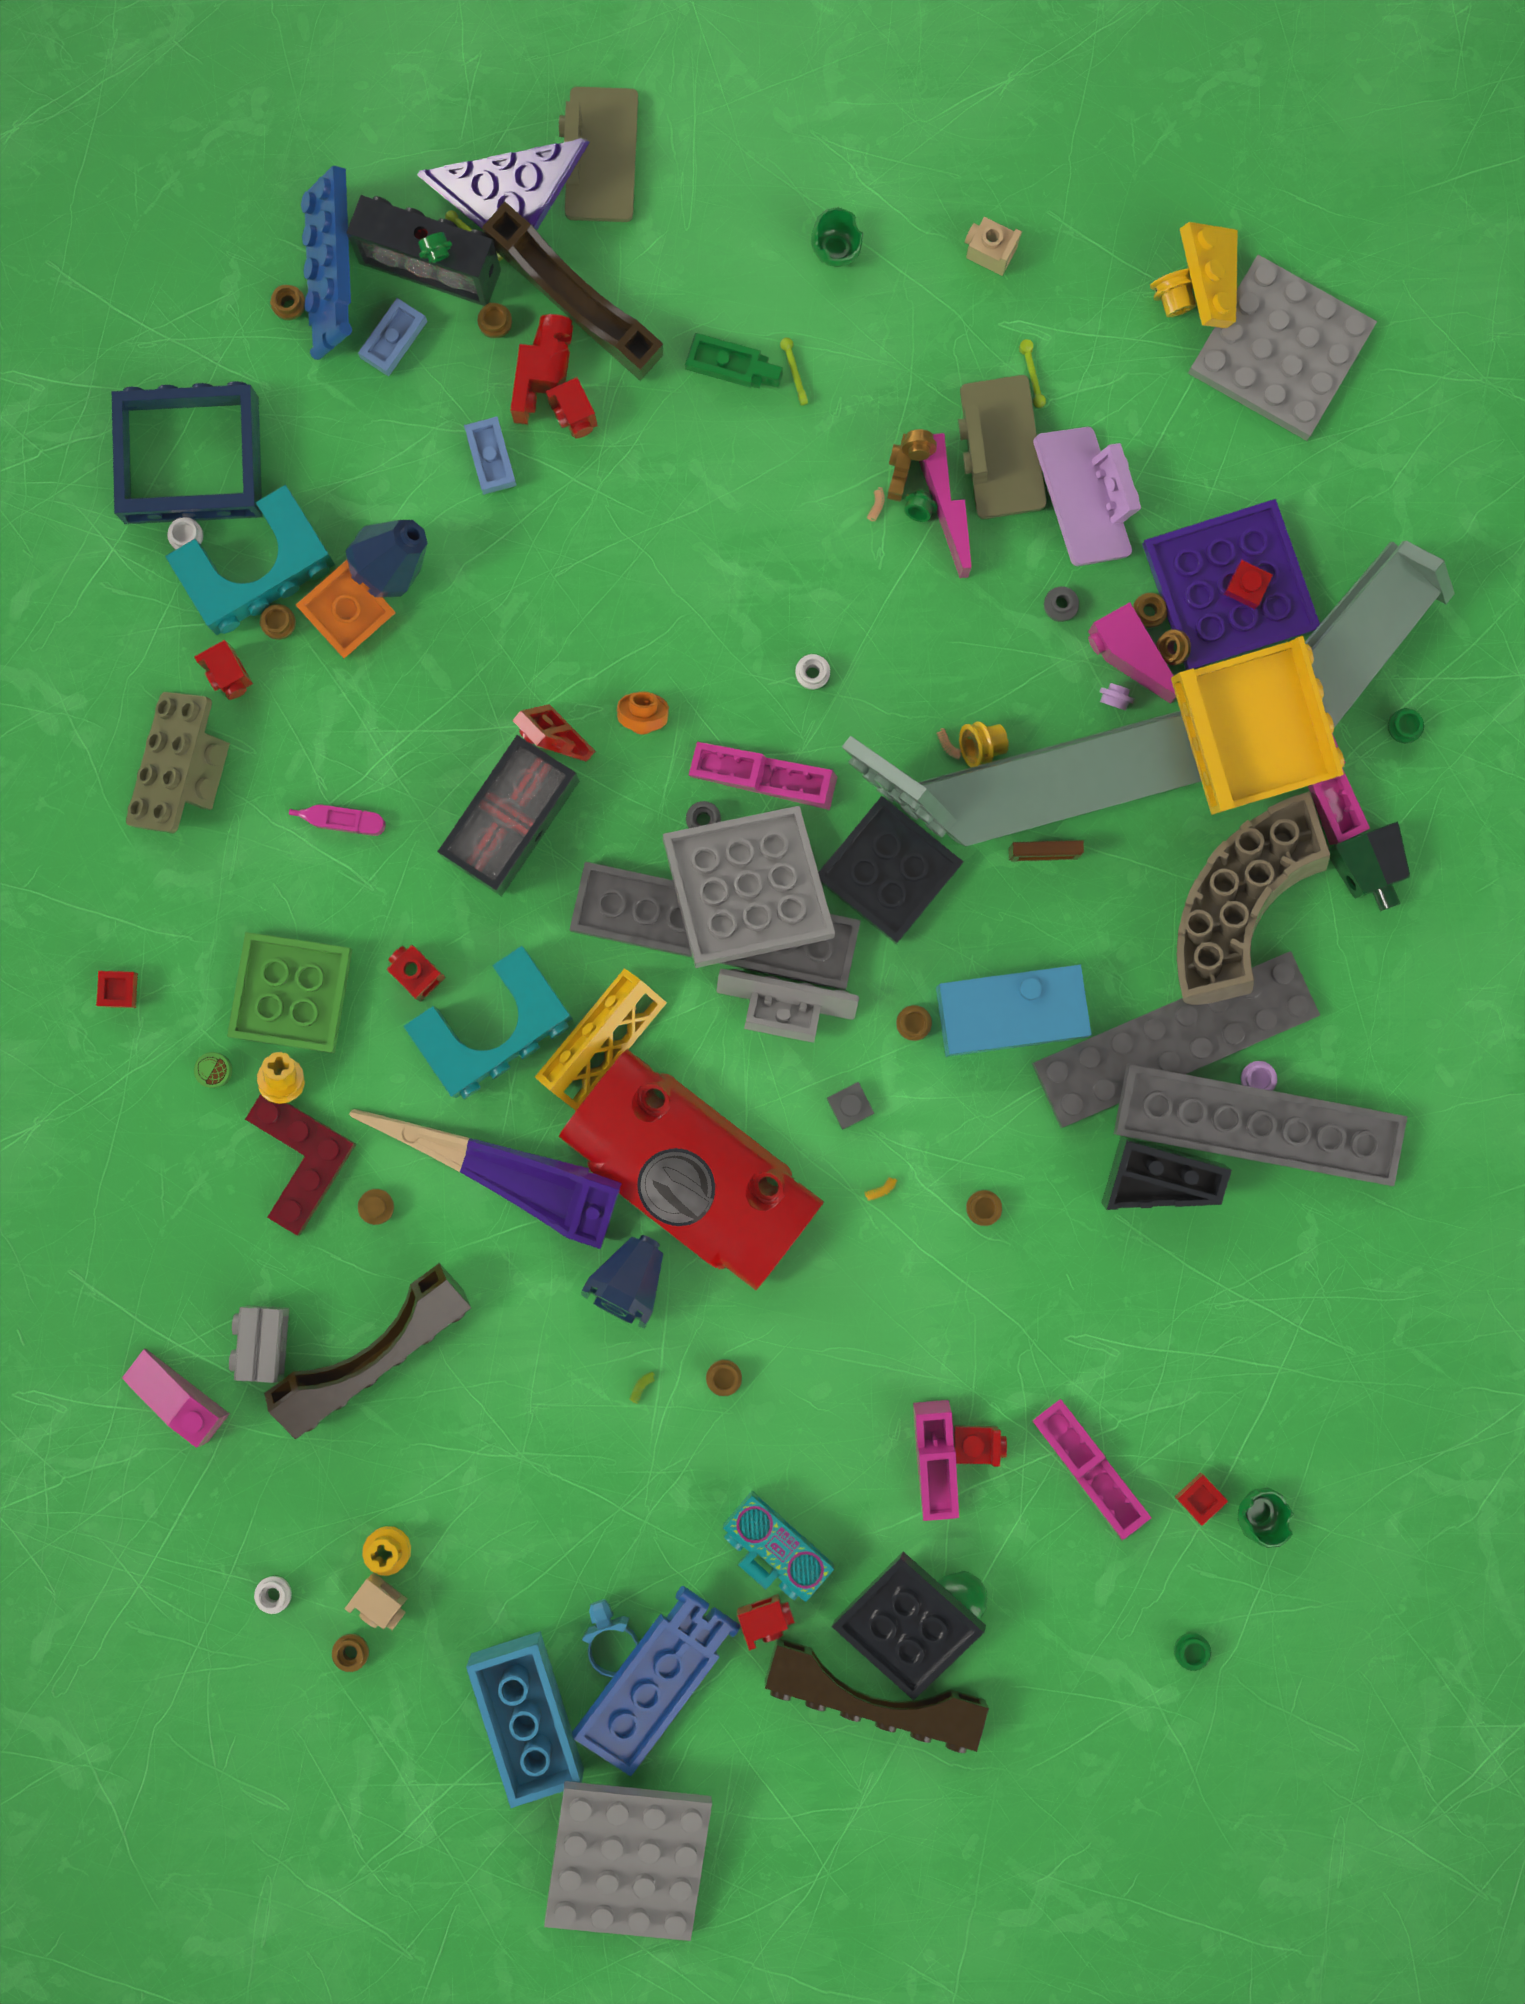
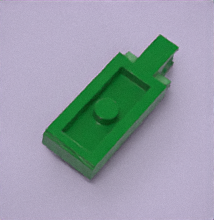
[685,333,783,388]

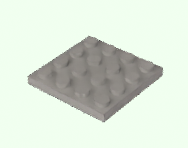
[1188,255,1377,441]
[663,806,835,968]
[544,1781,712,1941]

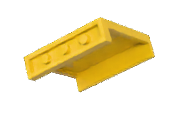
[1171,636,1344,815]

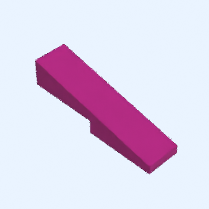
[919,433,972,578]
[1308,734,1370,845]
[689,742,838,810]
[1032,1399,1151,1541]

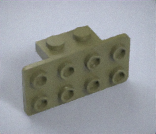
[559,87,638,222]
[958,375,1046,519]
[126,692,230,833]

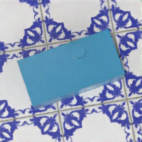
[936,965,1091,1057]
[466,1631,584,1808]

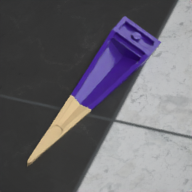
[349,1109,622,1249]

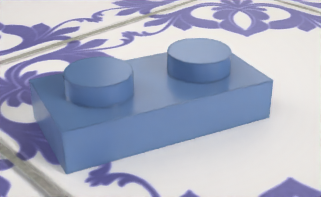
[358,298,427,377]
[464,417,517,495]

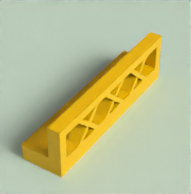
[535,968,667,1111]

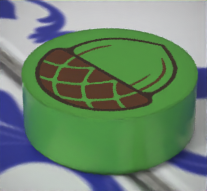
[194,1052,232,1088]

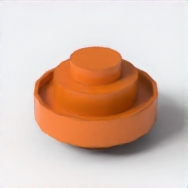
[617,692,669,735]

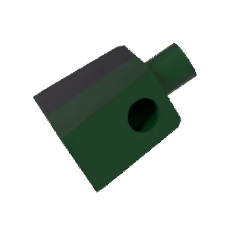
[1328,821,1410,911]

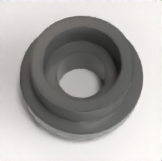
[1044,586,1079,622]
[686,801,721,828]

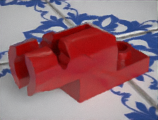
[510,314,573,425]

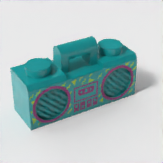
[723,1491,834,1602]

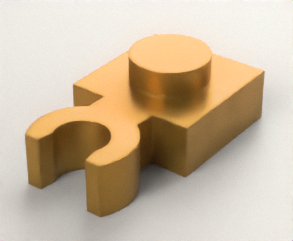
[887,434,912,502]

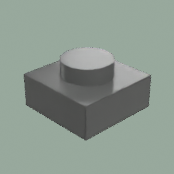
[826,1082,874,1130]

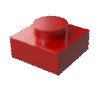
[1224,560,1273,609]
[96,971,138,1008]
[1175,1472,1228,1526]

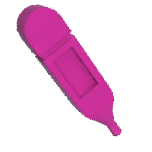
[289,805,386,836]

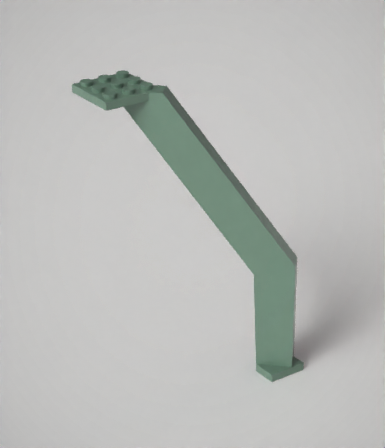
[842,541,1455,846]

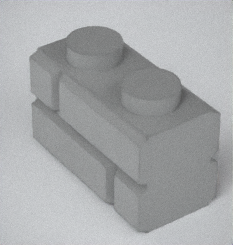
[229,1306,289,1383]

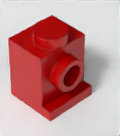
[546,377,598,439]
[194,640,253,700]
[386,945,446,1002]
[737,1594,795,1651]

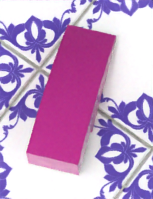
[913,1400,959,1521]

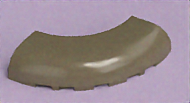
[1177,792,1330,1005]

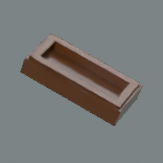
[1009,840,1084,862]

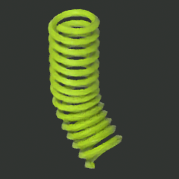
[629,1371,655,1404]

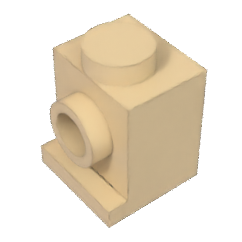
[965,217,1022,276]
[344,1572,407,1630]

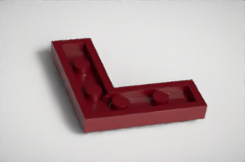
[245,1094,356,1236]

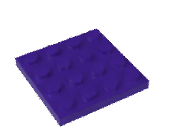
[1142,499,1320,670]

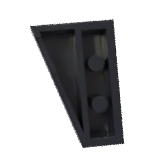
[1101,1136,1232,1210]

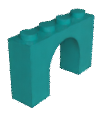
[165,485,335,635]
[404,946,573,1099]

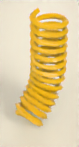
[865,1178,898,1201]

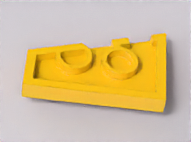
[1180,222,1238,328]

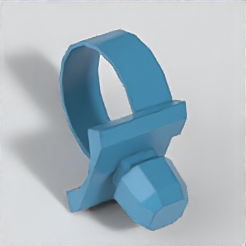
[582,1599,639,1677]

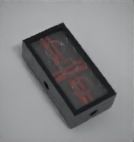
[346,195,501,306]
[437,735,580,897]

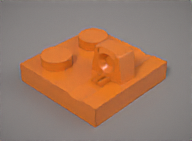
[296,560,396,659]

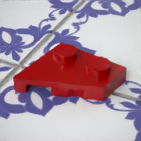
[512,704,596,762]

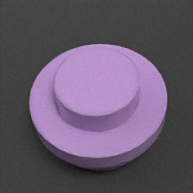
[1100,683,1134,711]
[1241,1061,1277,1091]

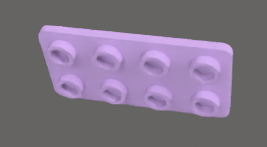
[1033,427,1141,566]

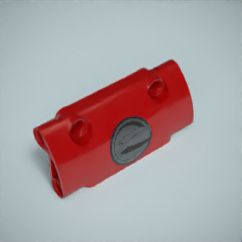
[558,1049,824,1291]

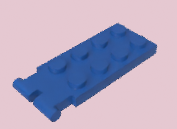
[301,165,352,360]
[572,1586,740,1776]

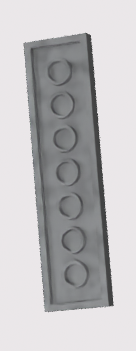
[570,862,861,991]
[1032,951,1320,1128]
[1114,1064,1408,1186]

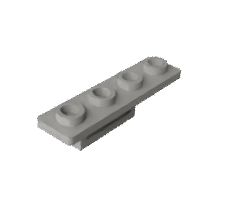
[716,969,859,1043]

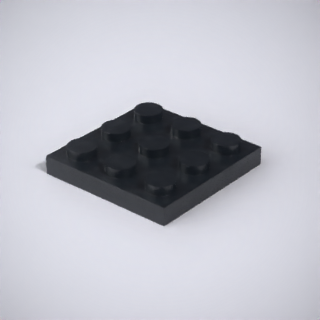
[818,796,964,944]
[832,1551,986,1701]

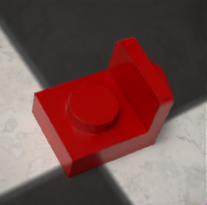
[954,1425,1007,1467]

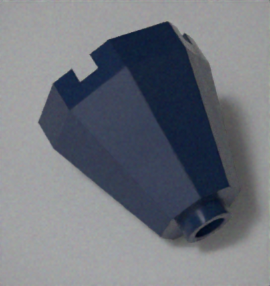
[345,520,428,597]
[581,1235,663,1329]

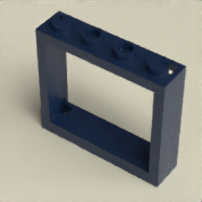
[111,381,262,524]

